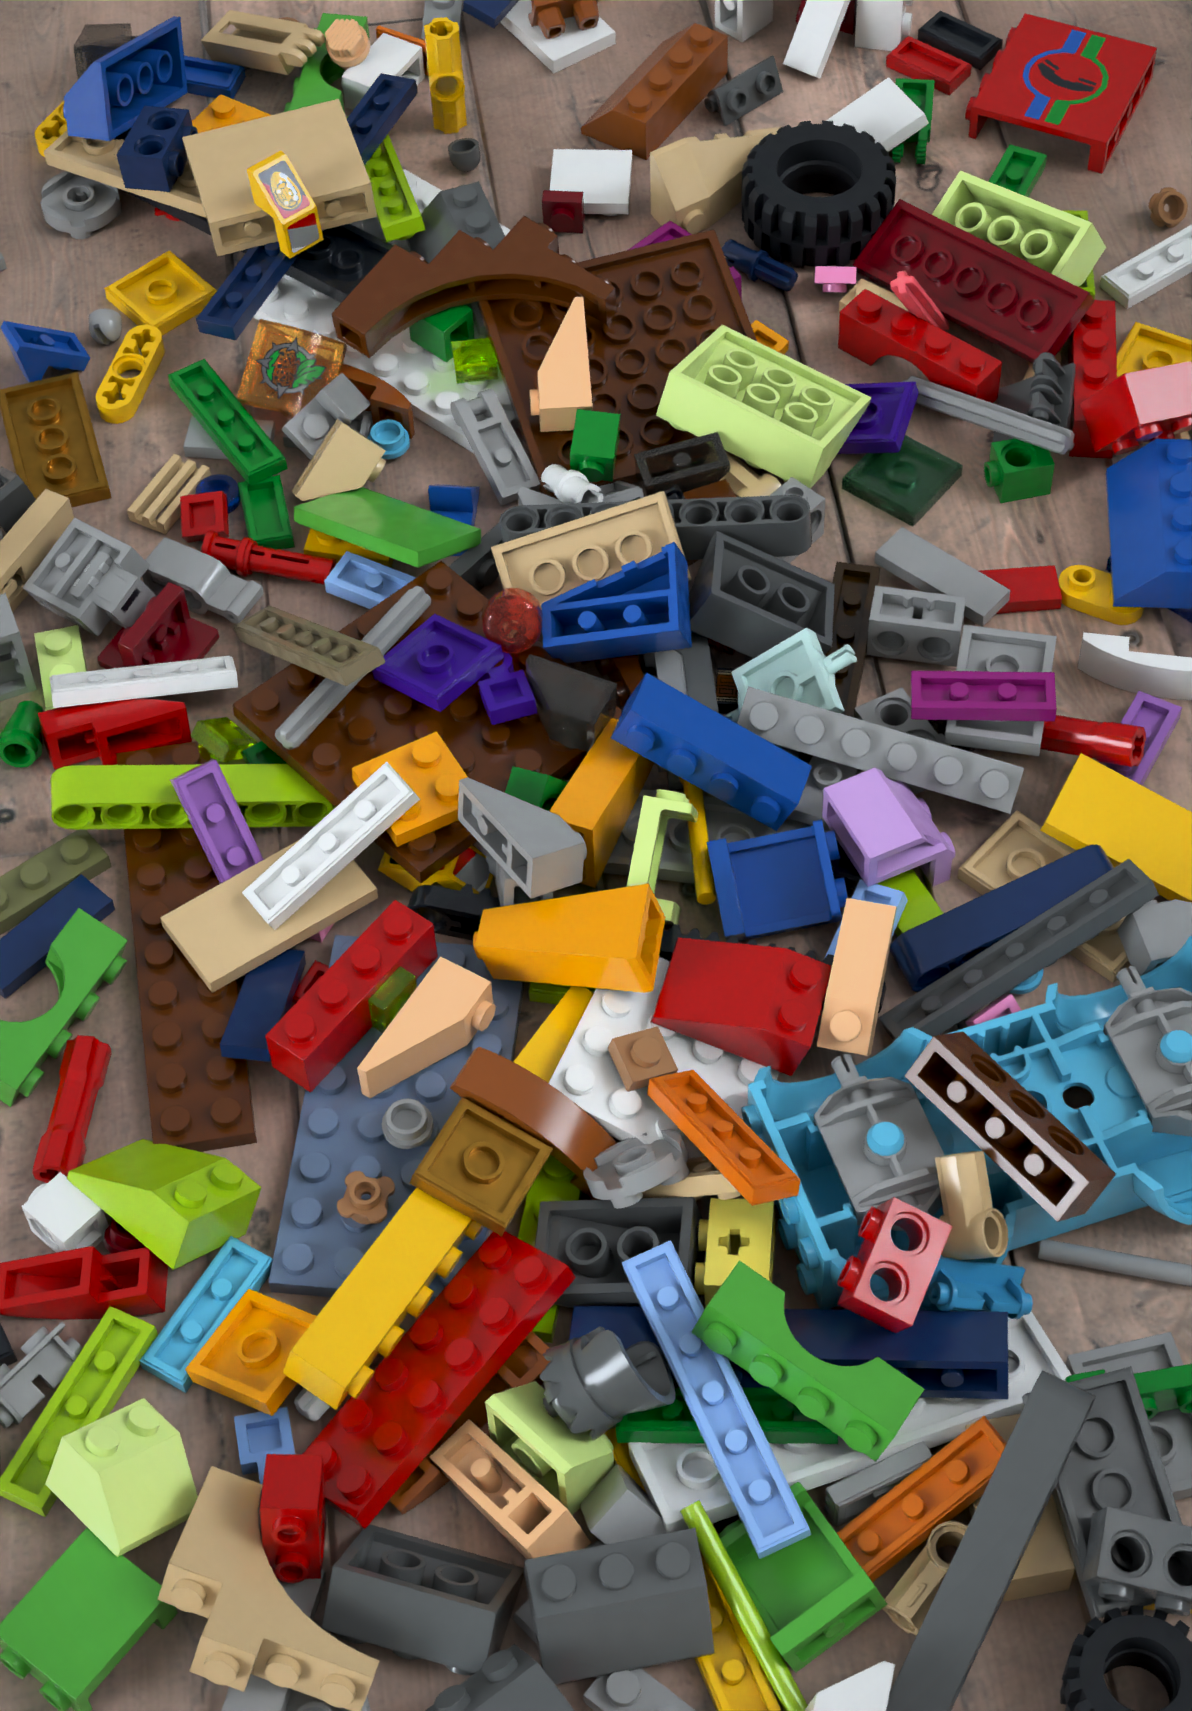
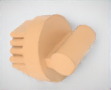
[325,19,370,71]

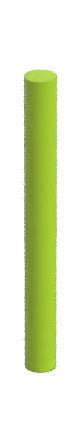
[680,1500,808,1711]

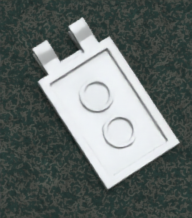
[500,0,616,73]

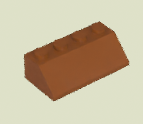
[581,23,728,160]

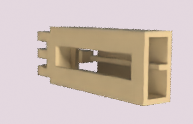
[201,10,326,75]
[0,489,74,612]

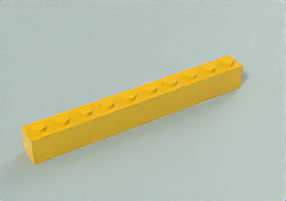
[283,986,594,1410]

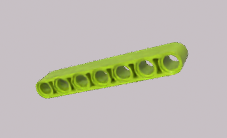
[50,764,336,830]

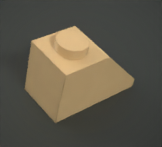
[292,419,386,501]

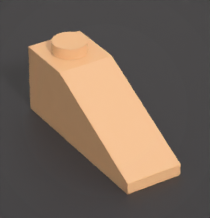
[530,297,592,432]
[817,898,897,1056]
[357,956,496,1098]
[429,1419,591,1559]

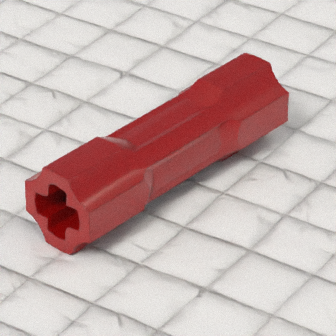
[1040,715,1146,767]
[32,1035,112,1183]

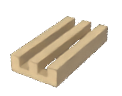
[127,454,212,535]

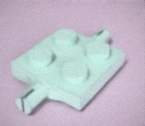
[725,627,857,748]

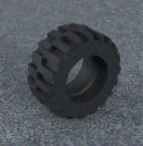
[741,120,896,269]

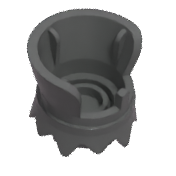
[540,1326,675,1440]

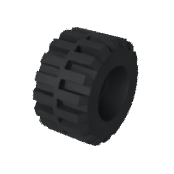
[1060,1605,1192,1711]

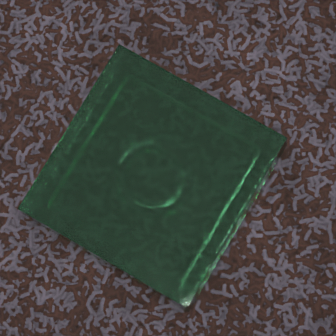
[842,435,963,527]

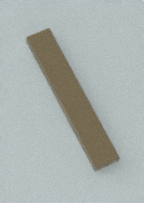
[234,606,385,686]

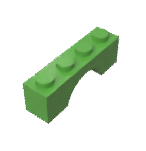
[284,13,370,113]
[0,908,128,1107]
[691,1260,924,1462]

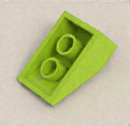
[67,1139,262,1270]

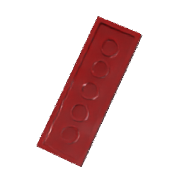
[301,1231,576,1529]

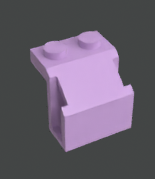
[822,768,955,887]

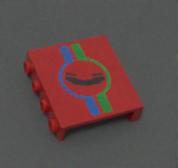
[965,13,1157,174]

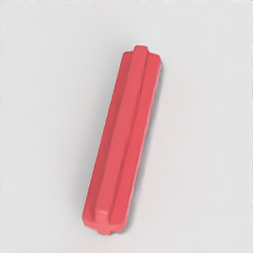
[890,271,949,331]

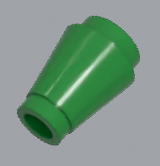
[0,701,43,768]

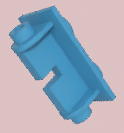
[920,1257,1033,1319]

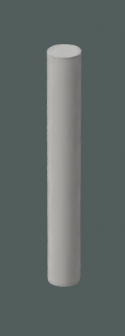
[1038,1239,1192,1287]

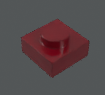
[542,190,585,233]

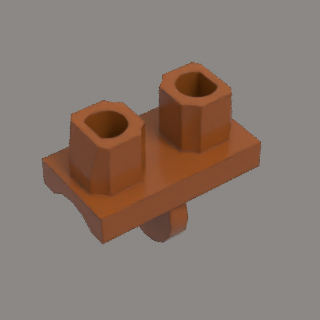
[528,0,599,39]

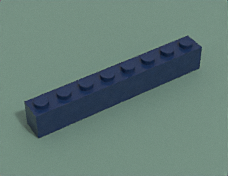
[569,1306,1009,1399]

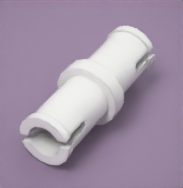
[541,464,603,504]

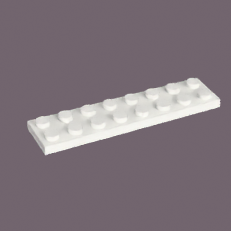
[628,1311,1071,1533]

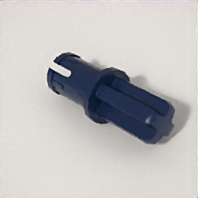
[722,239,798,291]

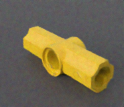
[424,17,467,134]

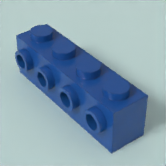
[611,673,812,831]

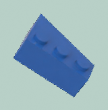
[541,542,692,664]

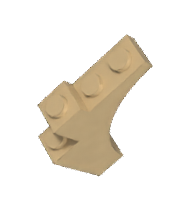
[157,1466,380,1711]

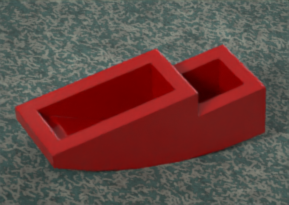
[38,699,192,770]
[0,1246,168,1320]

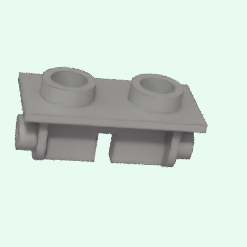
[0,1322,83,1429]

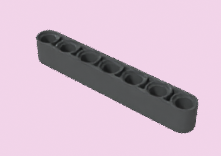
[499,495,812,560]
[886,1371,1096,1711]

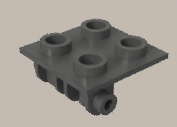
[993,352,1076,442]

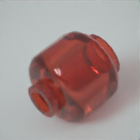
[482,588,543,653]

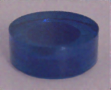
[196,474,241,514]

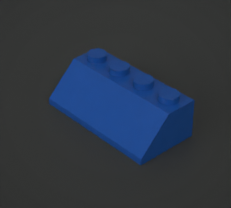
[63,16,188,141]
[1106,439,1192,609]

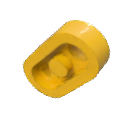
[1058,565,1144,625]

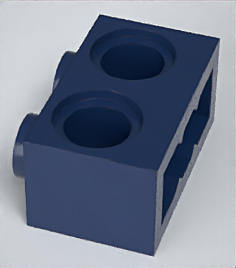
[116,106,198,192]

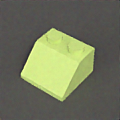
[485,1381,614,1515]
[45,1398,198,1557]

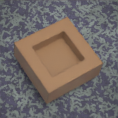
[607,1026,678,1092]

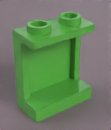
[719,1482,887,1673]
[0,1528,178,1711]

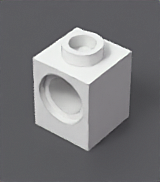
[22,1172,109,1253]

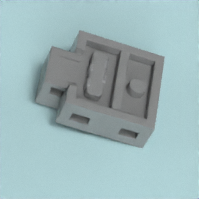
[22,517,156,636]

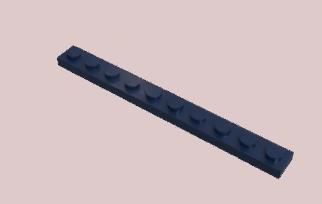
[196,73,418,340]

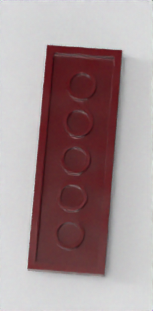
[853,199,1094,363]

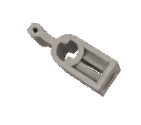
[142,537,264,624]

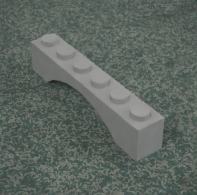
[737,686,1024,814]

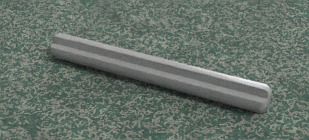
[902,376,1075,455]
[275,586,431,750]

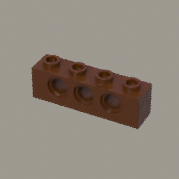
[905,1031,1116,1222]

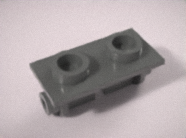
[704,56,783,126]

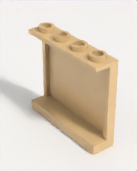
[182,99,377,257]

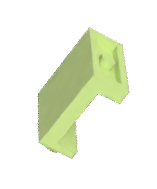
[627,789,698,925]

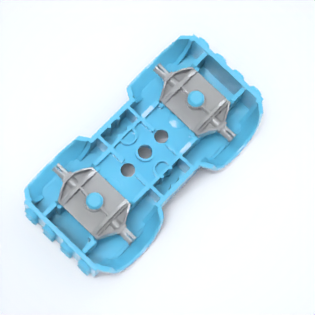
[741,936,1192,1311]

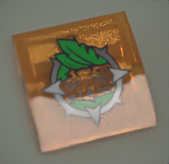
[236,319,348,419]

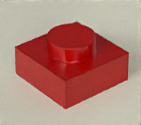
[180,491,229,543]

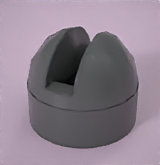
[448,138,481,172]

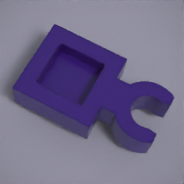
[478,652,537,725]

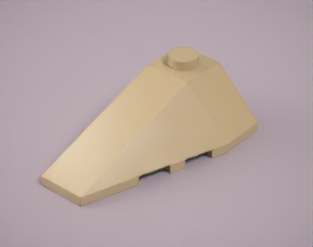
[650,127,781,234]

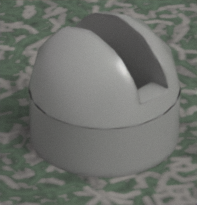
[89,309,122,345]

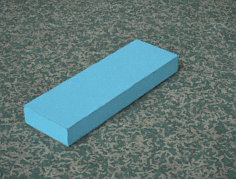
[140,1236,273,1393]

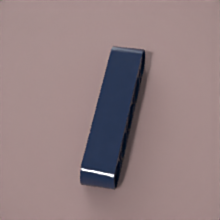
[889,844,1115,993]

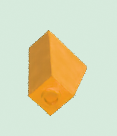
[550,718,654,888]
[473,883,665,993]

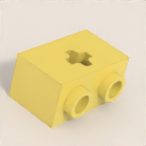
[695,1198,776,1307]

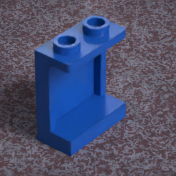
[707,819,848,942]

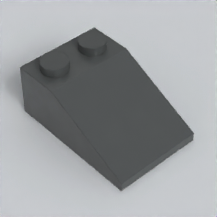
[535,1197,704,1308]

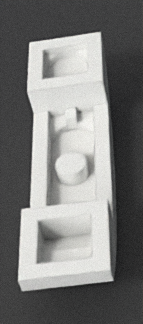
[1078,632,1192,700]

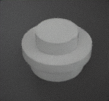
[382,1099,433,1149]

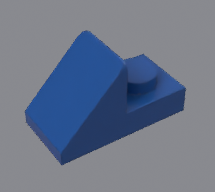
[0,321,90,383]
[428,484,480,556]

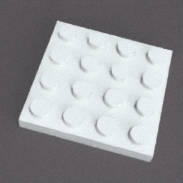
[549,957,780,1158]

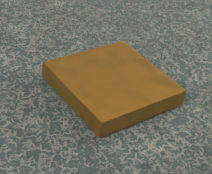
[410,1097,553,1236]

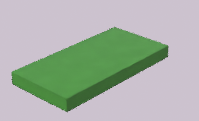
[294,488,481,568]

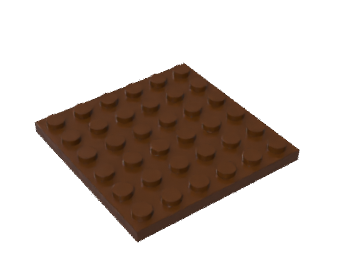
[477,229,757,499]
[233,561,623,883]

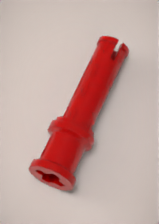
[201,530,337,585]

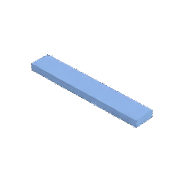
[621,1240,811,1559]

